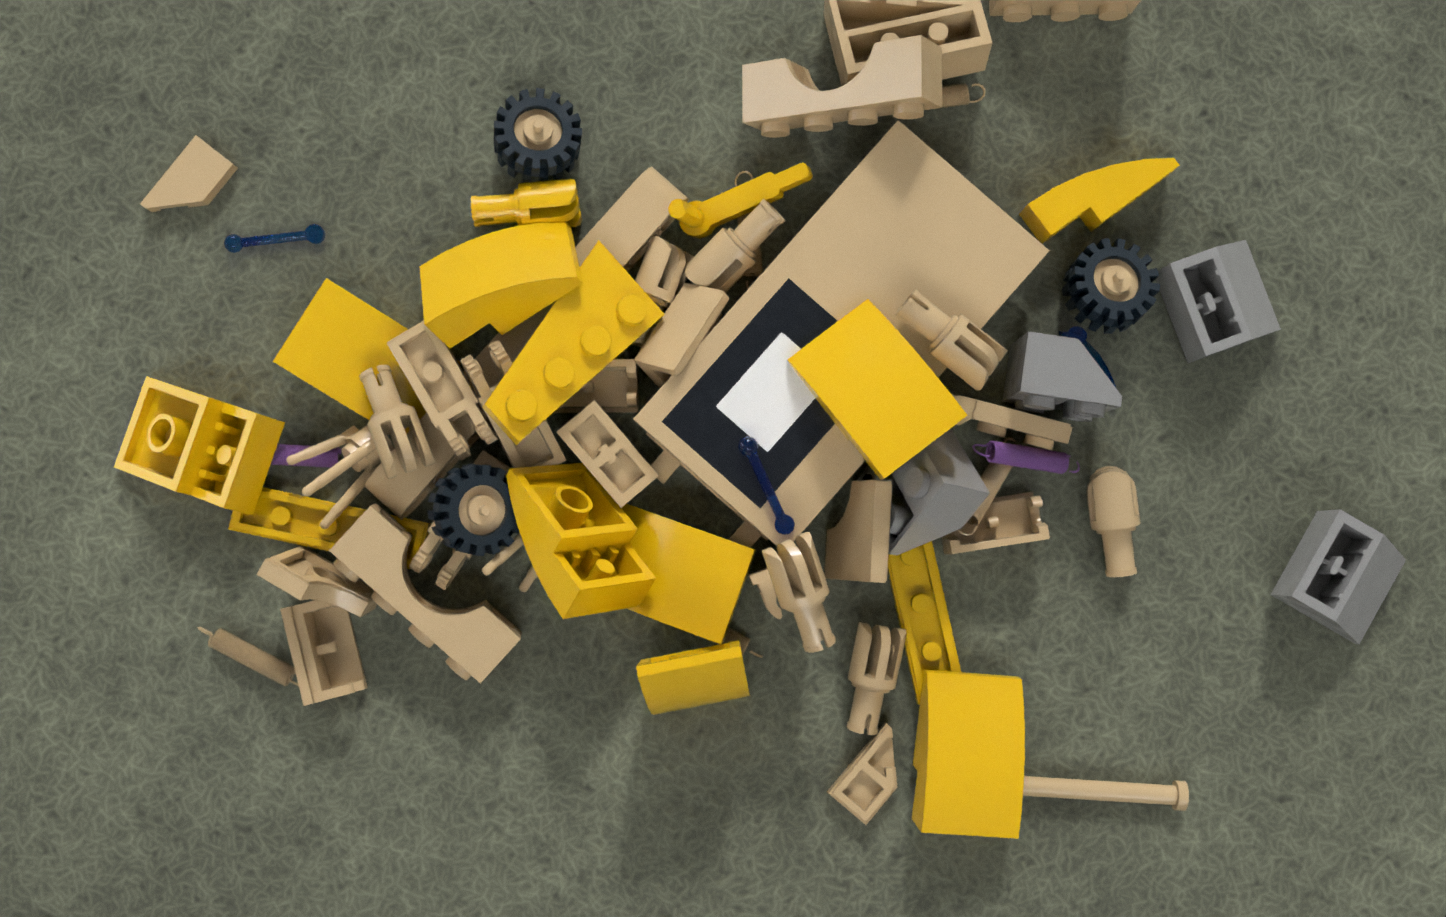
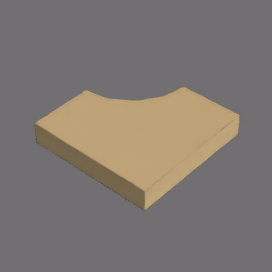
[824,480,892,583]
[257,546,377,617]

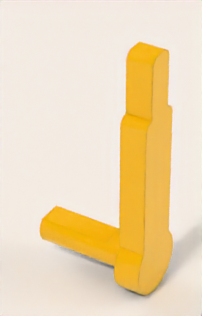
[668,163,813,239]

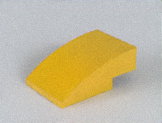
[420,221,583,349]
[273,278,461,435]
[787,299,968,480]
[114,376,285,515]
[506,463,656,619]
[622,504,756,644]
[636,640,750,715]
[912,669,1025,839]

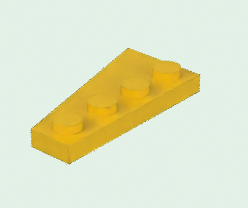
[482,240,665,445]

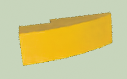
[1019,158,1180,244]

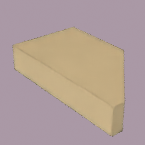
[140,135,238,212]
[827,722,897,825]

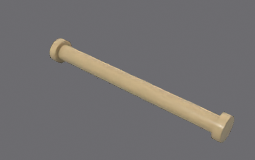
[1023,776,1189,811]

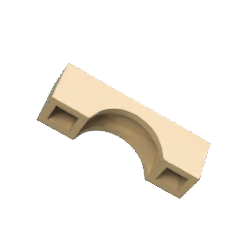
[742,35,942,138]
[329,503,522,684]

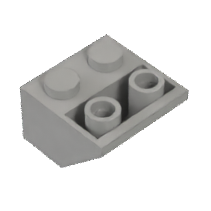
[1156,240,1281,363]
[1002,331,1122,422]
[857,428,990,556]
[1271,509,1406,644]

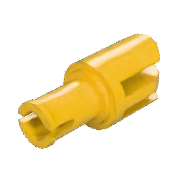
[471,179,582,227]

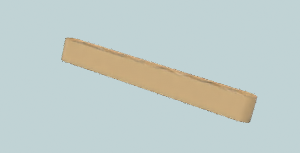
[364,167,689,520]

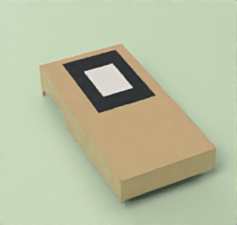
[633,120,1050,548]

